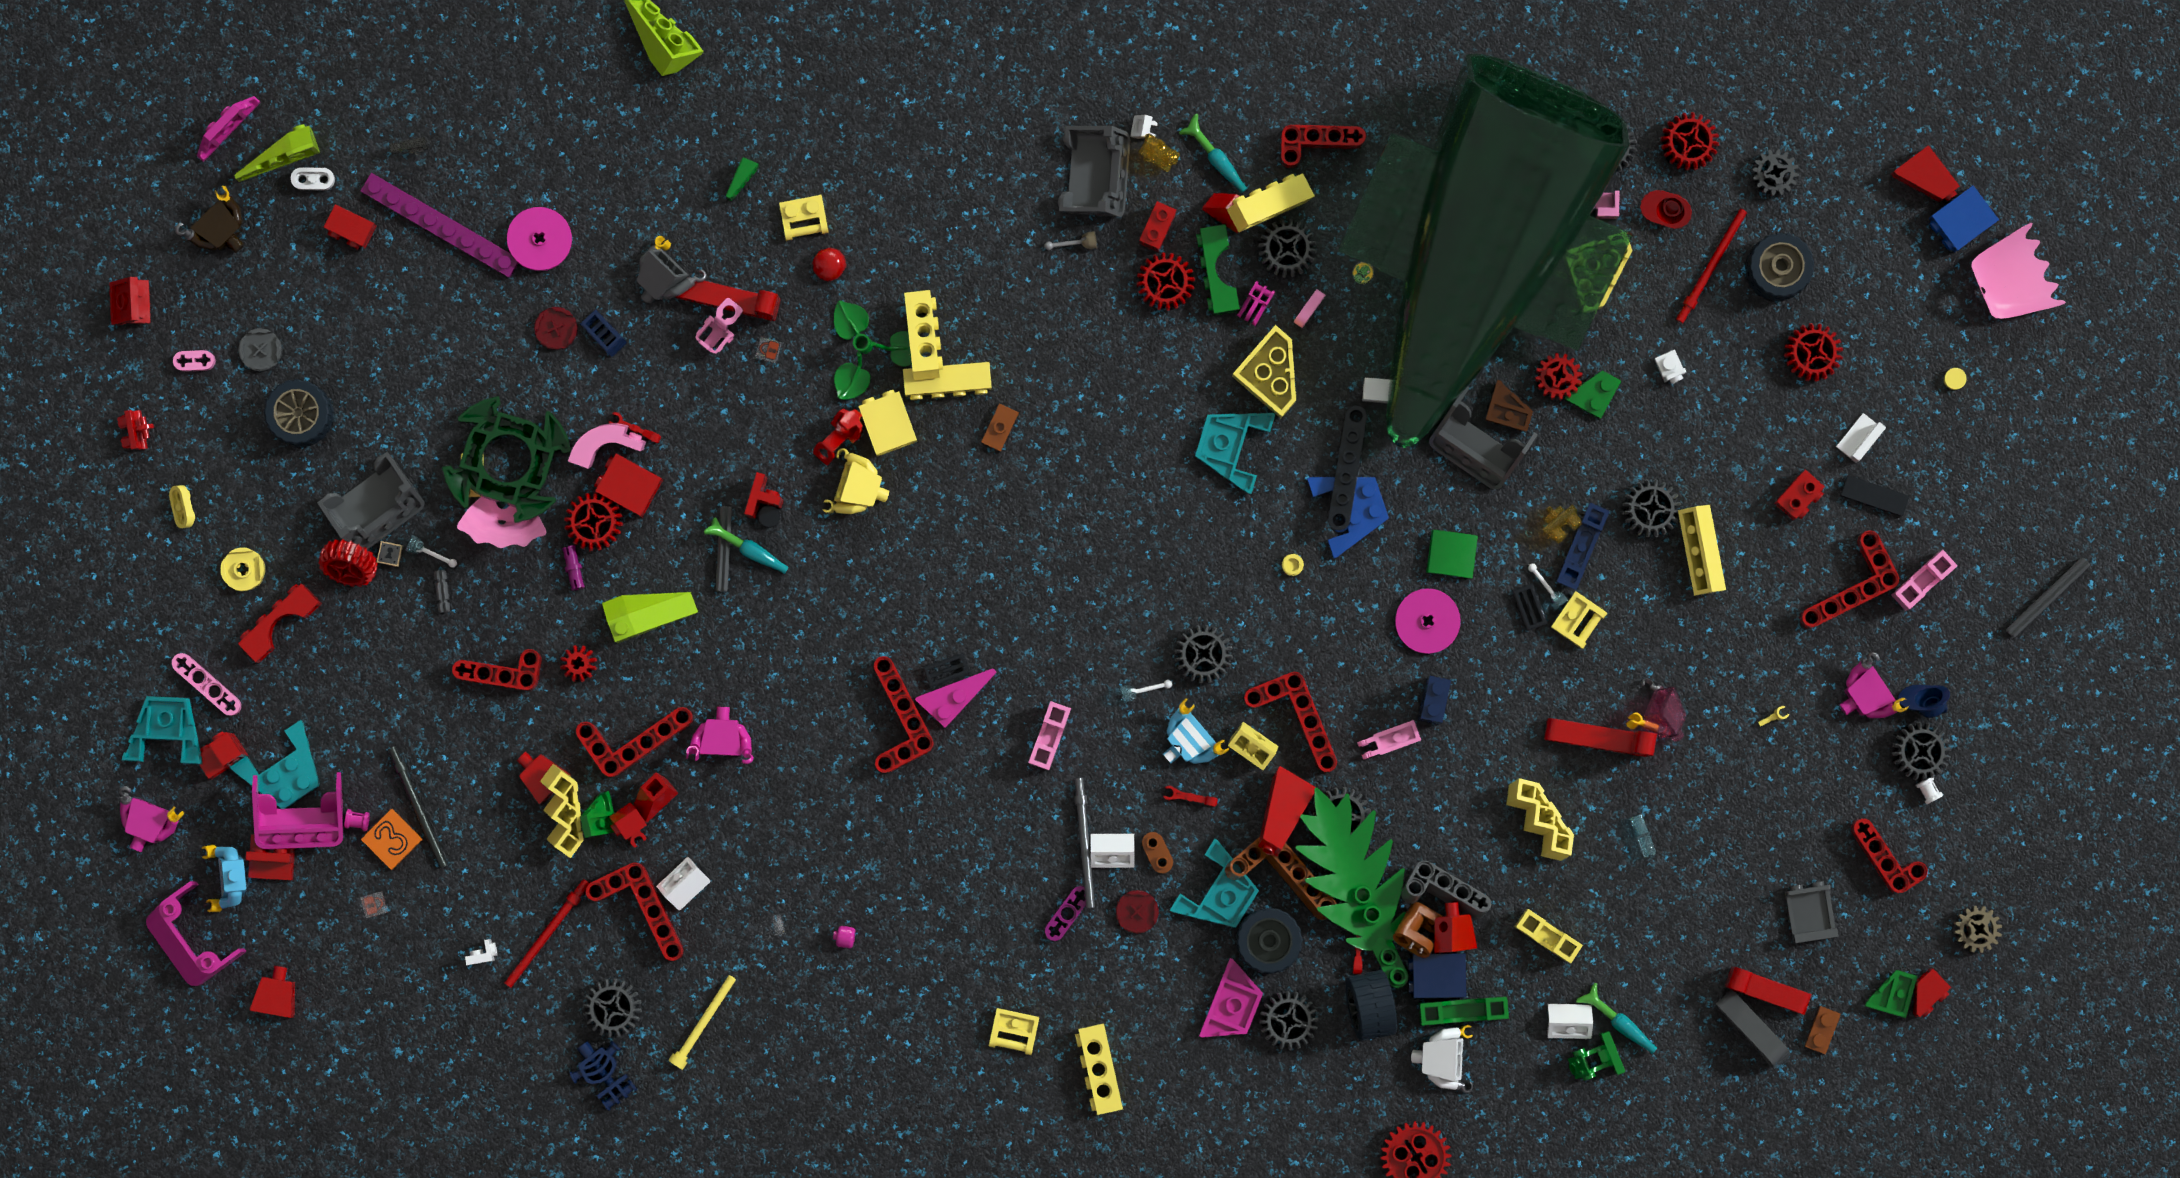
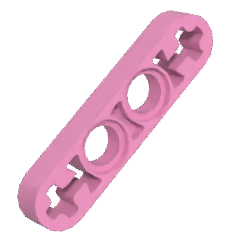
[172,653,242,716]

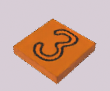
[361,809,423,870]

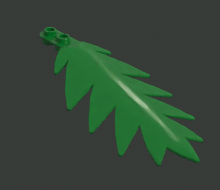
[1295,787,1408,988]

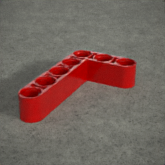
[675,281,781,321]
[1799,530,1899,628]
[874,656,934,773]
[1244,672,1337,773]
[576,707,693,777]
[1544,718,1657,757]
[586,863,684,961]

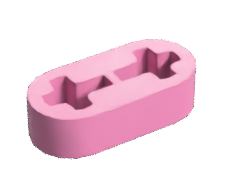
[1294,289,1326,328]
[173,350,216,372]

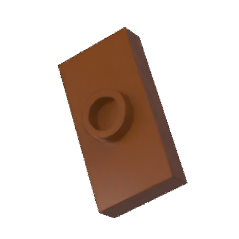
[981,403,1019,452]

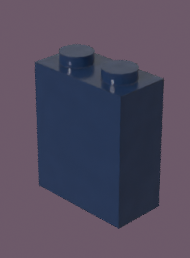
[1418,676,1451,725]
[1408,953,1466,998]

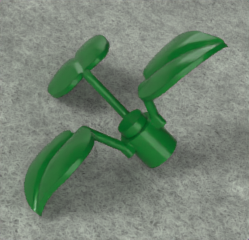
[834,301,923,400]

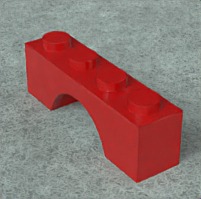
[238,584,322,663]

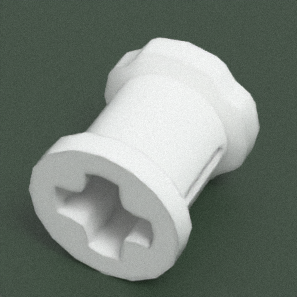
[1916,777,1943,804]

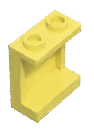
[859,390,918,457]

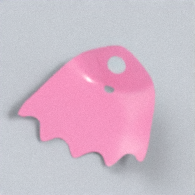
[1971,223,2066,319]
[457,497,546,548]

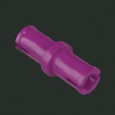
[562,545,585,591]

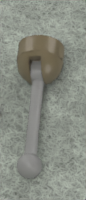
[1045,231,1097,250]

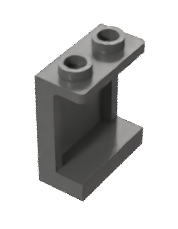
[1784,881,1839,943]

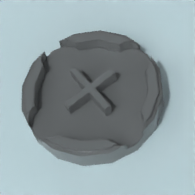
[238,328,283,372]

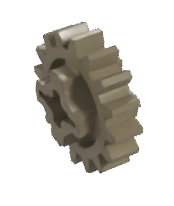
[1954,906,2002,953]

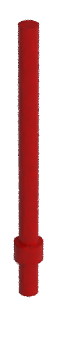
[1676,208,1747,324]
[504,879,590,988]

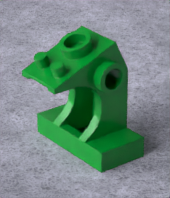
[1568,1031,1626,1081]

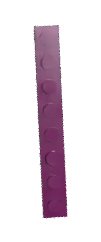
[361,173,518,278]

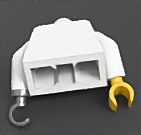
[1411,1025,1473,1093]

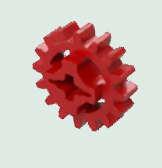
[1535,353,1583,401]

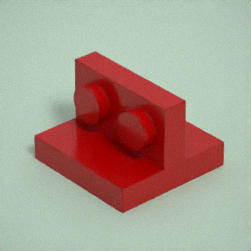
[109,277,151,326]
[744,472,784,519]
[246,834,295,880]

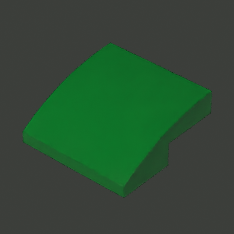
[1426,530,1478,579]

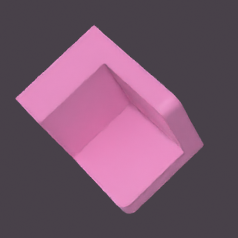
[1596,191,1619,219]

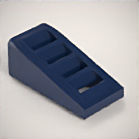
[580,309,627,357]

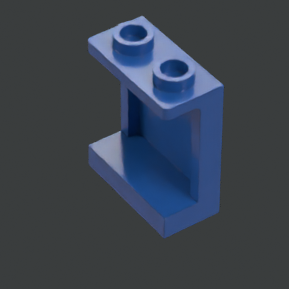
[1929,185,1999,253]

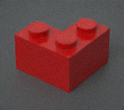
[199,731,249,779]

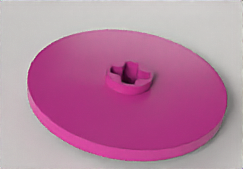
[507,207,572,271]
[1395,589,1460,654]

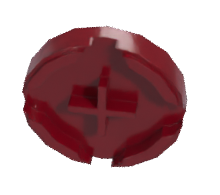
[534,307,578,350]
[1116,890,1159,934]

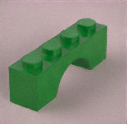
[1196,224,1240,316]
[1418,996,1509,1025]

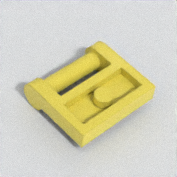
[779,195,829,241]
[1551,591,1607,649]
[989,1008,1040,1055]

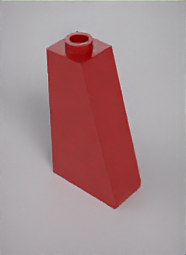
[1258,766,1316,857]

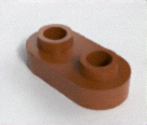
[1142,832,1173,873]

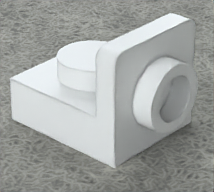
[1654,350,1686,384]
[465,939,497,965]

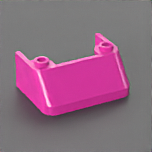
[252,772,343,849]
[146,881,247,986]

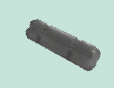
[434,570,450,613]

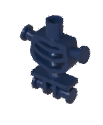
[569,1040,637,1111]

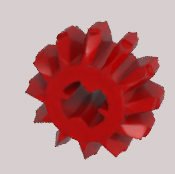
[560,645,597,682]

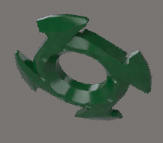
[442,396,571,523]

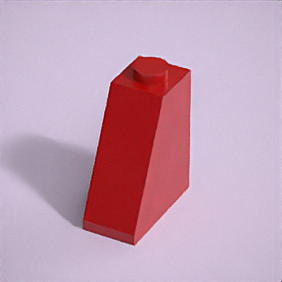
[1891,145,1960,202]

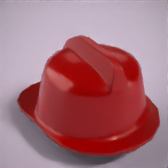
[1640,190,1692,229]

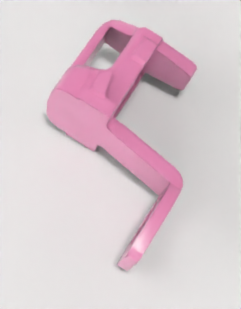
[696,298,743,354]

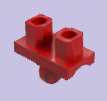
[117,410,154,450]

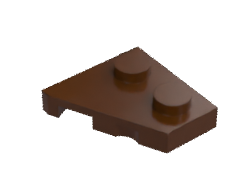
[1485,380,1533,432]

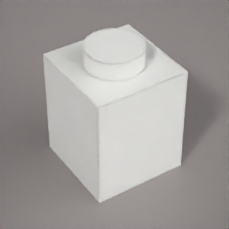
[1362,378,1394,403]

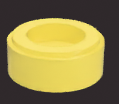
[1944,368,1966,390]
[1282,554,1304,576]

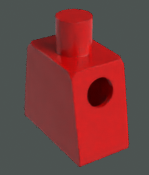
[517,752,571,805]
[1434,902,1477,953]
[250,966,295,1018]

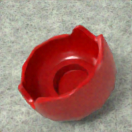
[812,247,846,281]

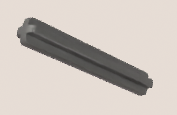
[716,506,732,592]

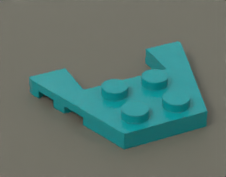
[1195,413,1275,495]
[122,696,202,765]
[230,720,320,809]
[1170,839,1259,928]

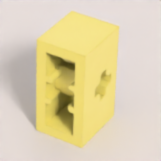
[1228,722,1278,770]

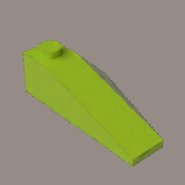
[624,0,704,76]
[234,124,320,182]
[602,592,698,644]

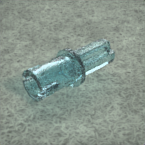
[1629,814,1656,858]

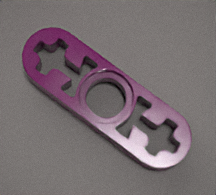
[1045,886,1086,941]

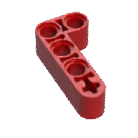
[1281,125,1366,168]
[452,649,542,691]
[1851,819,1928,893]
[1724,966,1812,1015]

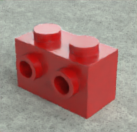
[324,204,377,250]
[1774,469,1825,521]

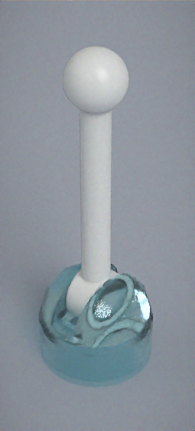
[405,535,457,568]
[1528,564,1569,610]
[1120,680,1172,703]

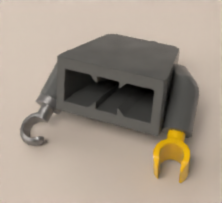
[637,236,707,303]

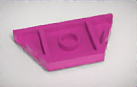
[197,96,261,162]
[1199,958,1263,1037]

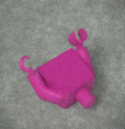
[686,707,754,764]

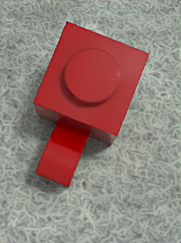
[609,803,647,847]

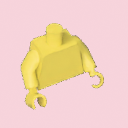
[823,448,889,514]

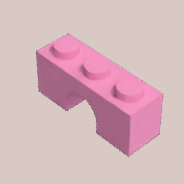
[1891,550,1957,611]
[1028,701,1071,771]

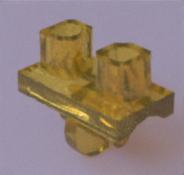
[1139,133,1180,172]
[1543,504,1582,544]

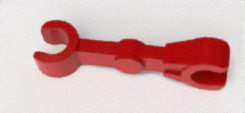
[609,412,661,443]
[1163,786,1218,807]
[1353,935,1362,974]

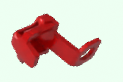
[813,409,863,465]

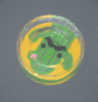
[1352,261,1374,284]

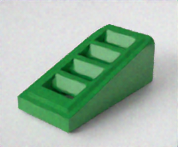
[726,157,759,201]

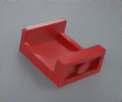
[594,454,663,518]

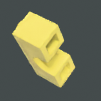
[1514,909,1583,963]

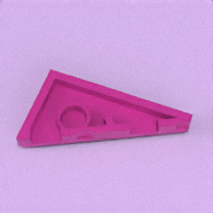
[915,668,997,728]

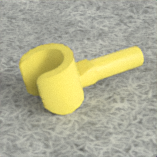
[1758,706,1789,727]

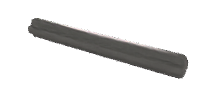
[2006,558,2090,638]

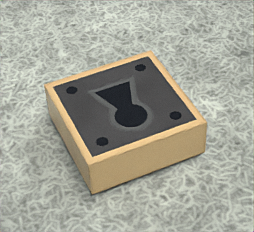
[377,541,403,567]

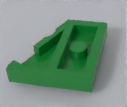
[1864,970,1918,1018]

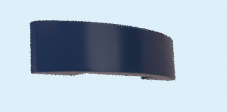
[1556,503,1610,590]

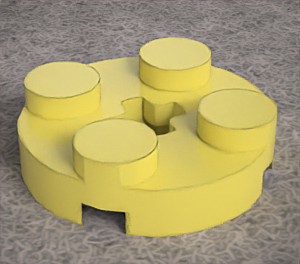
[221,548,265,591]

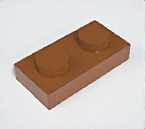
[1804,1006,1841,1055]

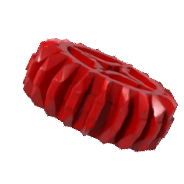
[1660,112,1719,171]
[1137,252,1195,311]
[1784,323,1843,382]
[564,492,623,551]
[318,539,378,587]

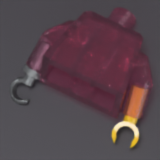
[1626,679,1686,742]

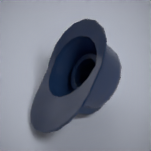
[1898,685,1950,718]

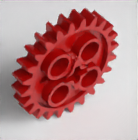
[1380,1121,1452,1178]

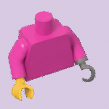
[1839,652,1909,718]
[119,786,184,852]

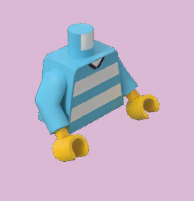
[1163,699,1229,764]
[202,845,246,912]

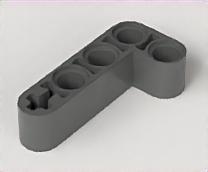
[1401,861,1491,919]
[1715,989,1791,1070]

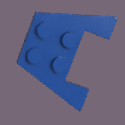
[1307,477,1389,558]

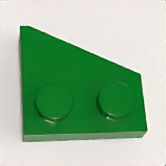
[1564,370,1621,419]
[580,791,614,838]

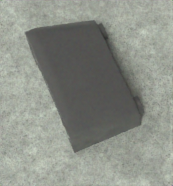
[1058,126,1130,217]
[317,452,425,550]

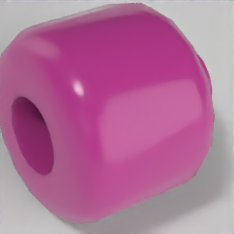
[833,926,856,948]

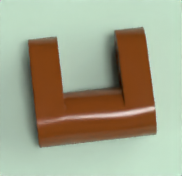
[1393,902,1442,958]

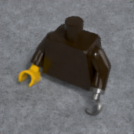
[175,186,245,253]

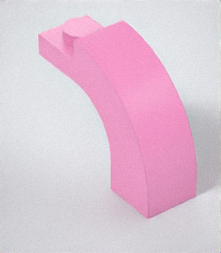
[568,423,646,469]

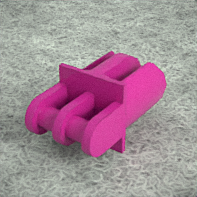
[1237,281,1275,326]

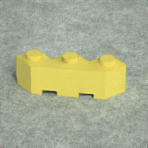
[540,764,584,858]
[1507,778,1574,861]

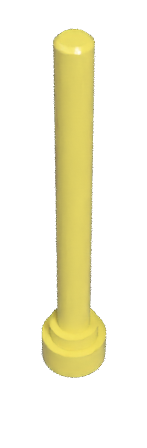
[668,975,736,1070]

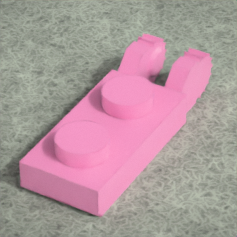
[1357,720,1421,760]

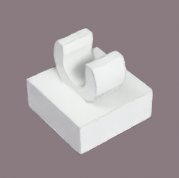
[1130,115,1157,139]

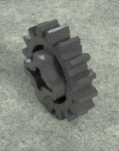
[1751,149,1799,197]

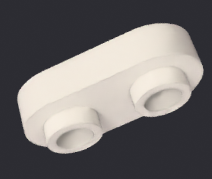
[291,168,335,190]

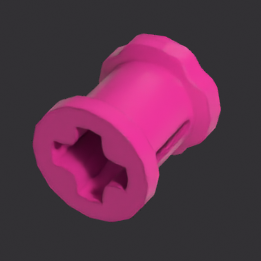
[344,809,370,831]

